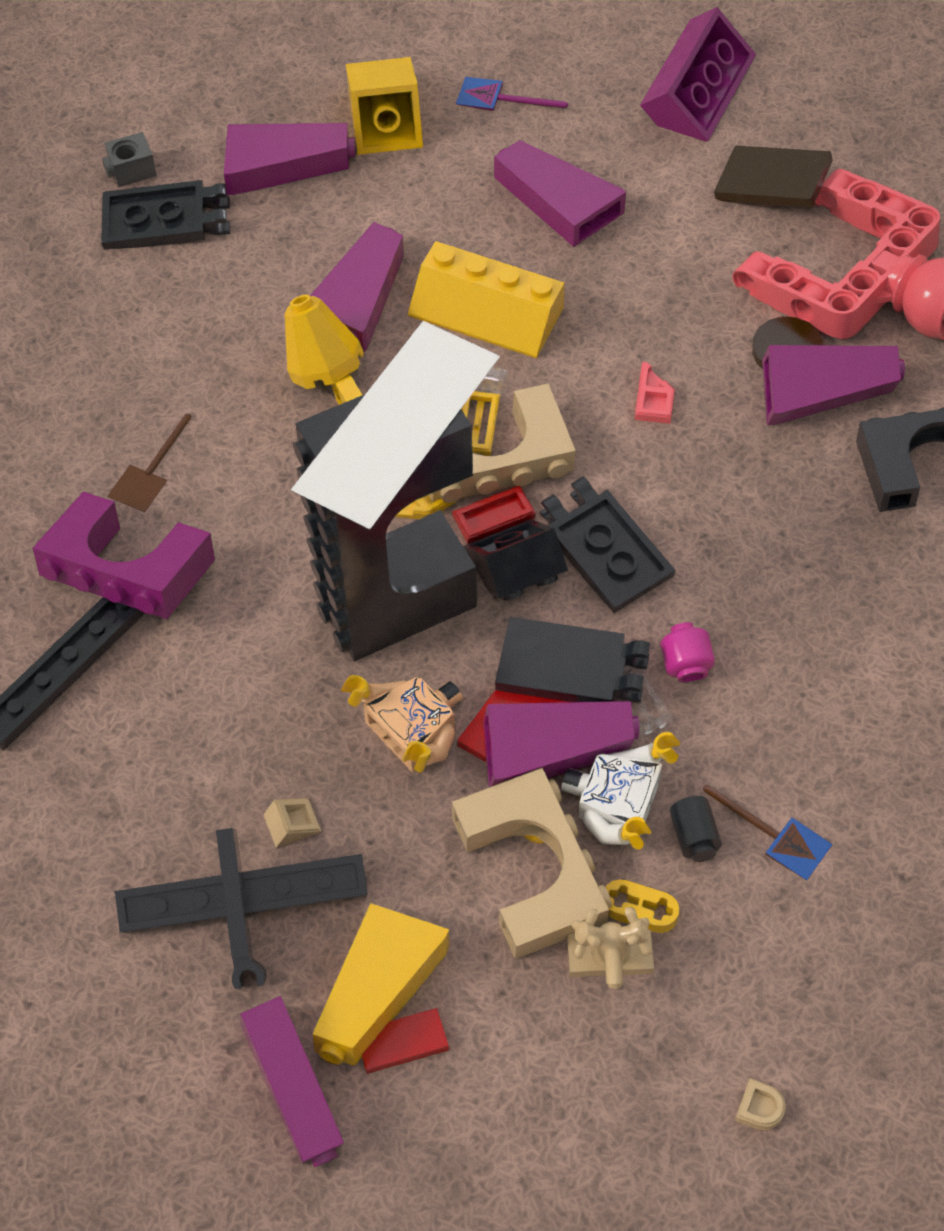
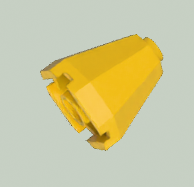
[284,295,364,389]

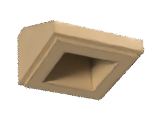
[264,798,322,848]

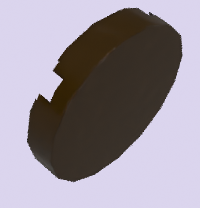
[752,316,823,369]

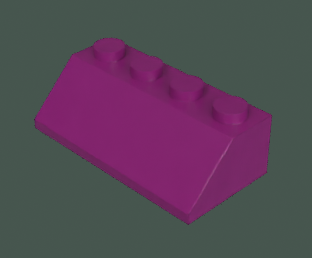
[640,7,756,142]

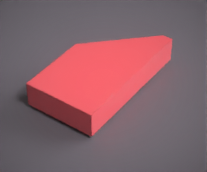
[635,362,675,424]

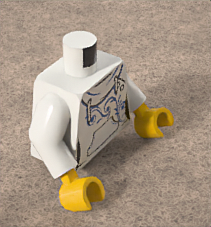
[561,732,681,850]

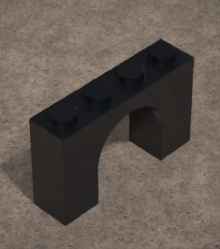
[856,407,944,512]

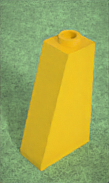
[312,903,449,1066]

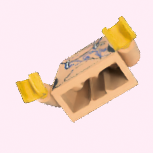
[340,675,463,773]

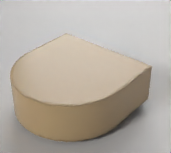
[735,1078,786,1130]

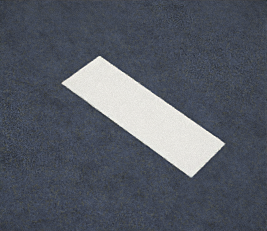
[291,321,500,529]

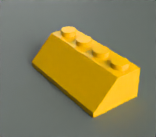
[408,241,564,359]

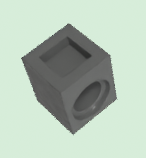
[102,132,157,187]

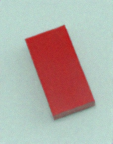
[452,485,536,543]
[362,1008,449,1074]

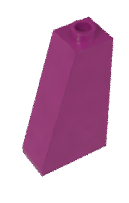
[224,123,356,195]
[494,140,626,247]
[310,222,404,352]
[762,345,905,425]
[483,701,640,787]
[240,996,344,1168]

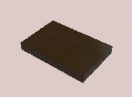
[714,145,833,208]

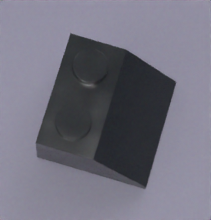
[463,519,568,600]

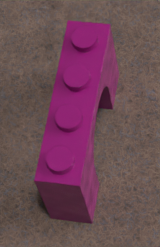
[32,491,215,619]

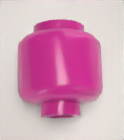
[660,622,715,683]

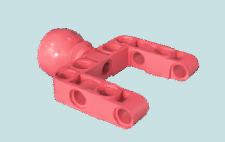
[732,169,944,341]

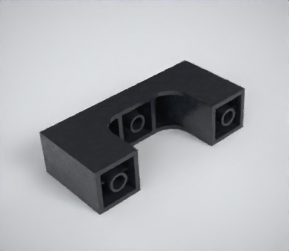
[293,394,477,662]

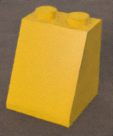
[346,57,423,155]

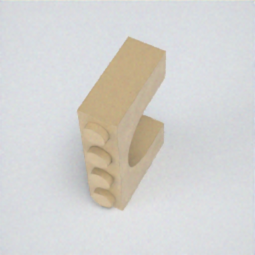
[429,383,576,503]
[452,768,612,959]

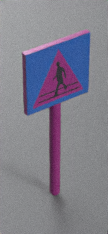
[456,77,568,111]

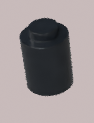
[669,796,722,862]

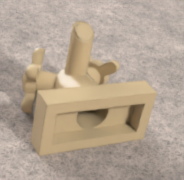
[567,907,654,989]

